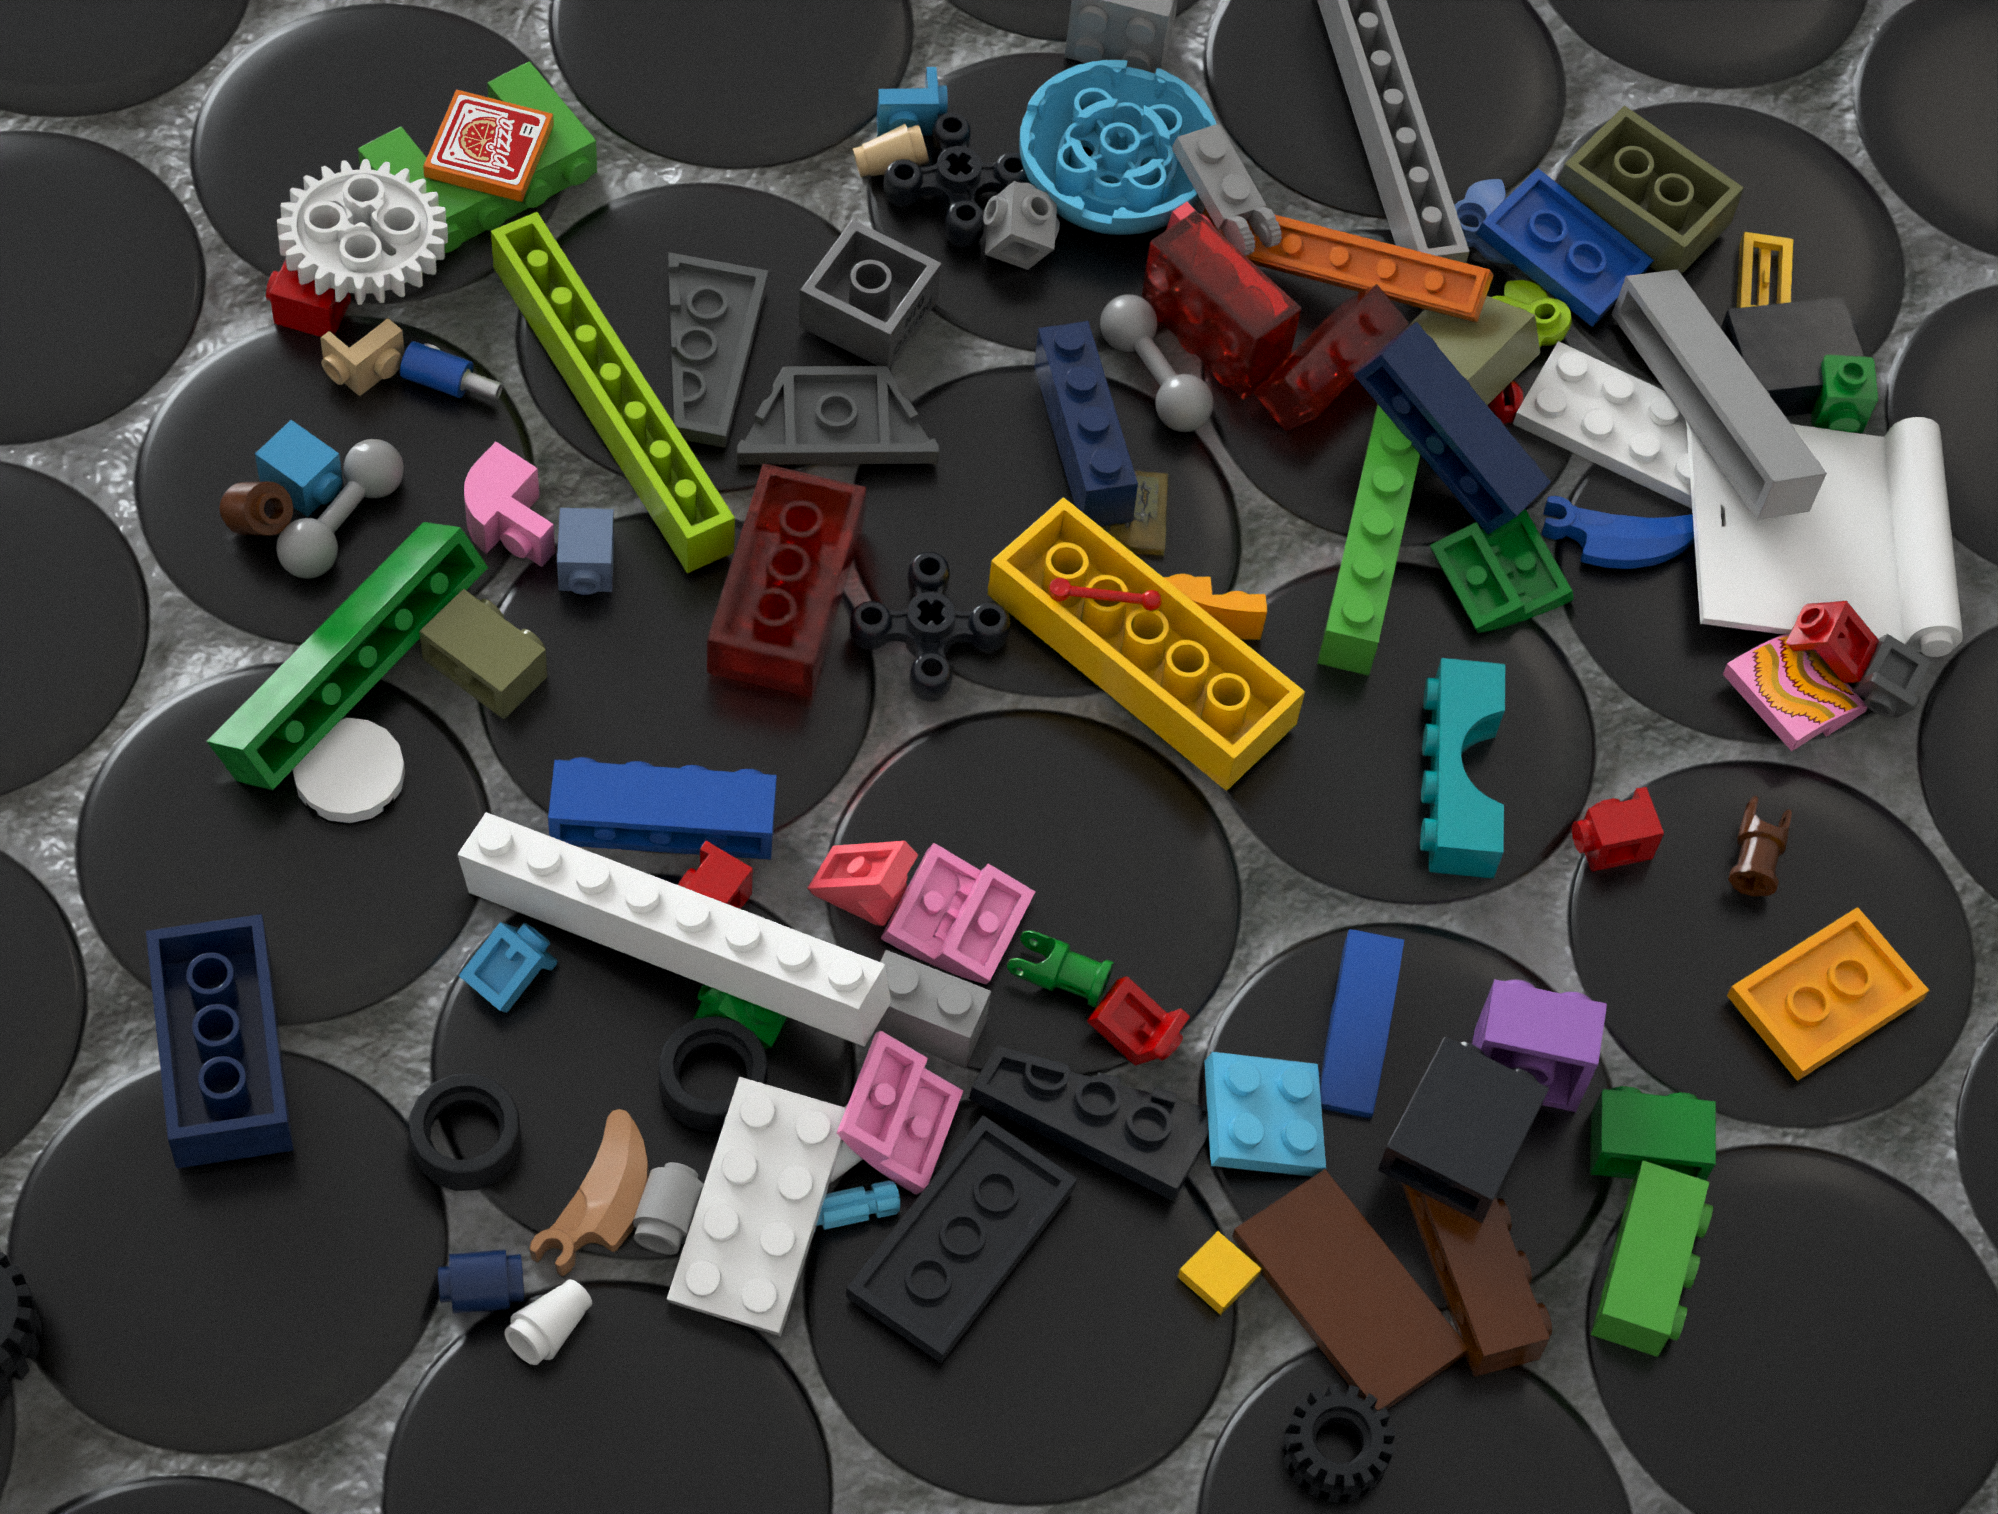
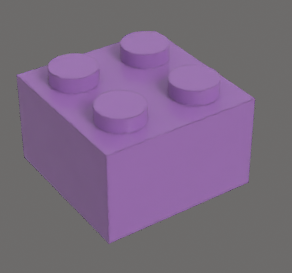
[1472,979,1607,1112]

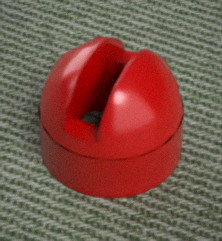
[1487,381,1524,424]

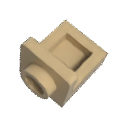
[320,318,405,396]

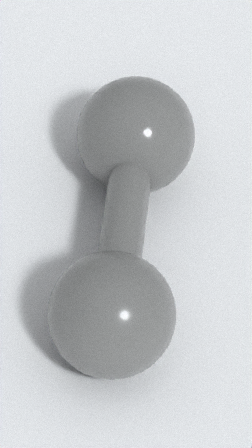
[1100,294,1213,432]
[276,439,404,579]

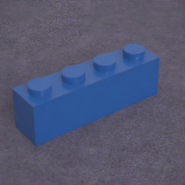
[548,757,777,860]

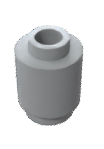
[633,1162,704,1255]

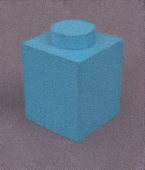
[255,420,343,517]

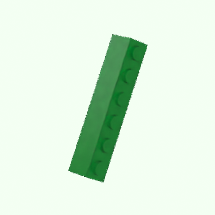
[206,522,488,790]

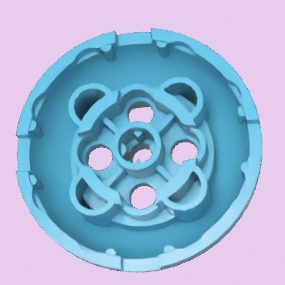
[1019,60,1216,235]

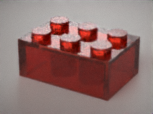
[1141,210,1301,400]

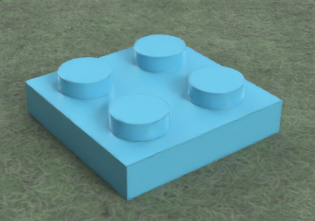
[1204,1052,1326,1177]

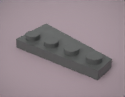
[668,252,768,448]

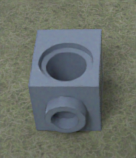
[557,508,615,595]

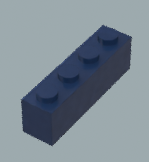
[1034,321,1138,526]
[1354,322,1551,535]

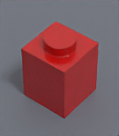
[266,259,351,337]

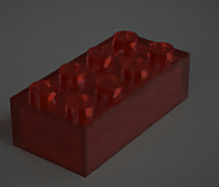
[707,463,867,698]

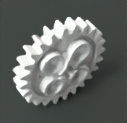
[277,159,448,305]

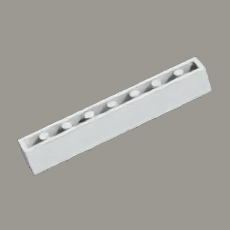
[457,812,891,1047]

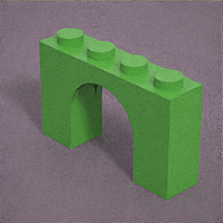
[358,61,597,253]

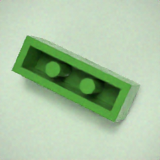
[1591,1161,1713,1357]

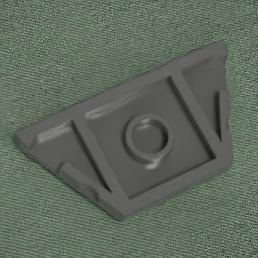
[737,366,939,465]

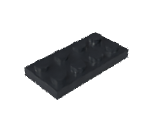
[846,1116,1077,1363]

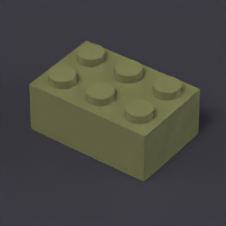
[1559,105,1744,274]

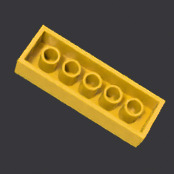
[987,497,1305,791]

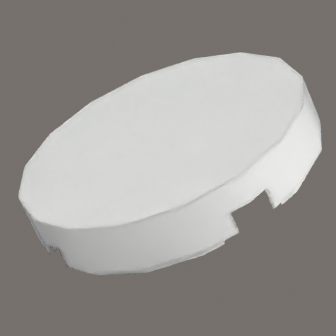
[293,718,405,823]

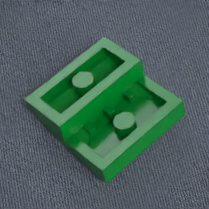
[1430,509,1574,633]

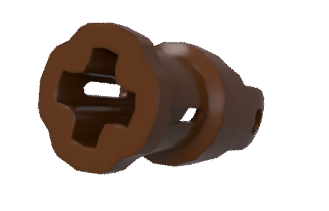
[1728,796,1792,896]

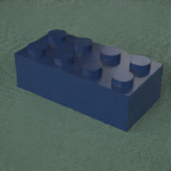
[146,914,294,1168]

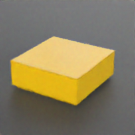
[1178,1231,1261,1315]

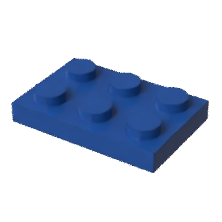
[1476,168,1654,327]

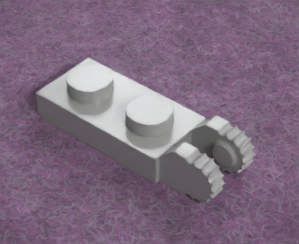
[1172,124,1282,257]

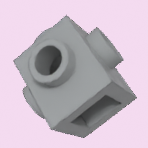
[983,181,1060,270]

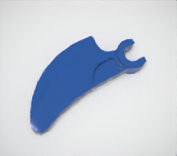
[1541,496,1694,569]

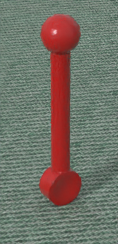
[1049,578,1162,611]

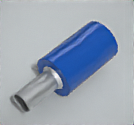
[400,341,503,400]

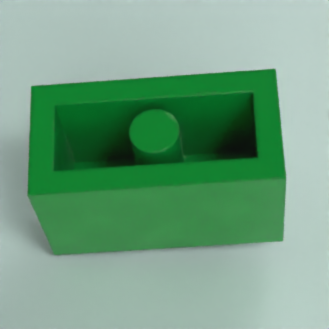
[1590,1086,1716,1181]

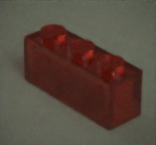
[1254,284,1409,431]

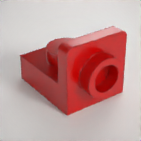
[1786,601,1879,683]

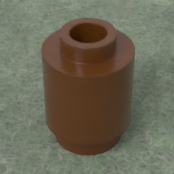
[220,481,293,535]

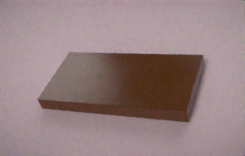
[1232,1169,1469,1411]

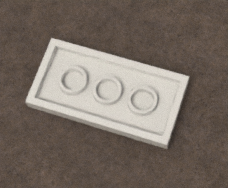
[1513,341,1692,509]
[667,1077,846,1336]

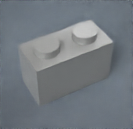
[874,950,991,1067]

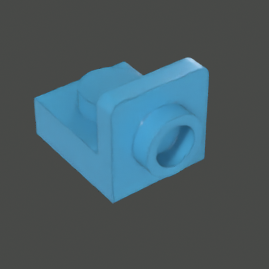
[458,922,558,1013]

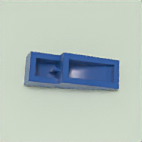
[1320,929,1404,1119]

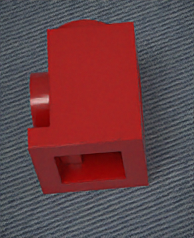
[1572,787,1664,872]
[678,841,753,909]

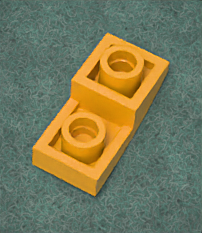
[1164,574,1267,640]

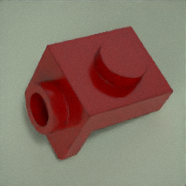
[1087,976,1190,1066]

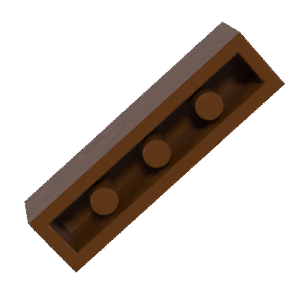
[1402,1183,1552,1377]

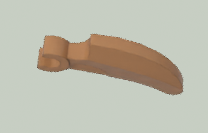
[529,1109,649,1276]

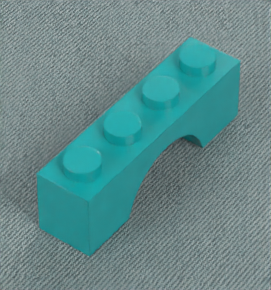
[1420,658,1505,878]

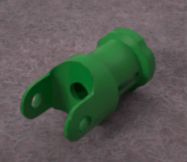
[1007,930,1115,1008]

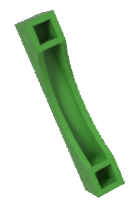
[1317,404,1420,676]

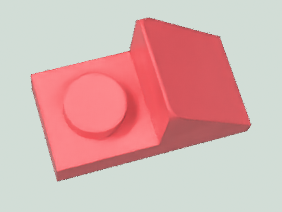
[807,841,918,926]

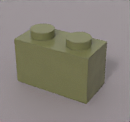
[419,589,547,719]

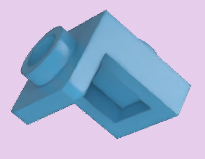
[876,67,948,136]

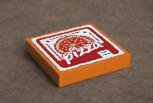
[423,89,554,202]

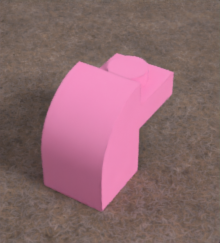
[464,441,555,567]

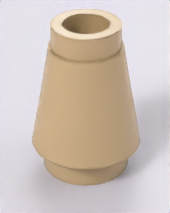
[852,124,929,177]

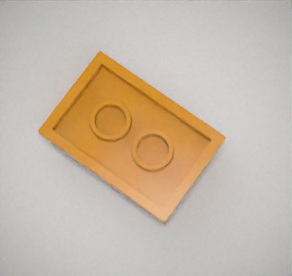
[1727,907,1929,1081]

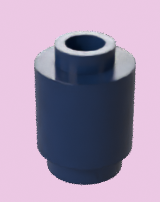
[438,1249,525,1314]

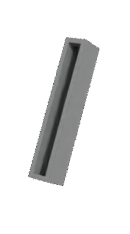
[1611,269,1827,520]

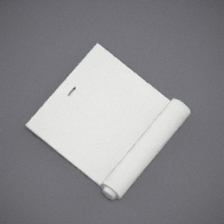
[1686,417,1963,657]

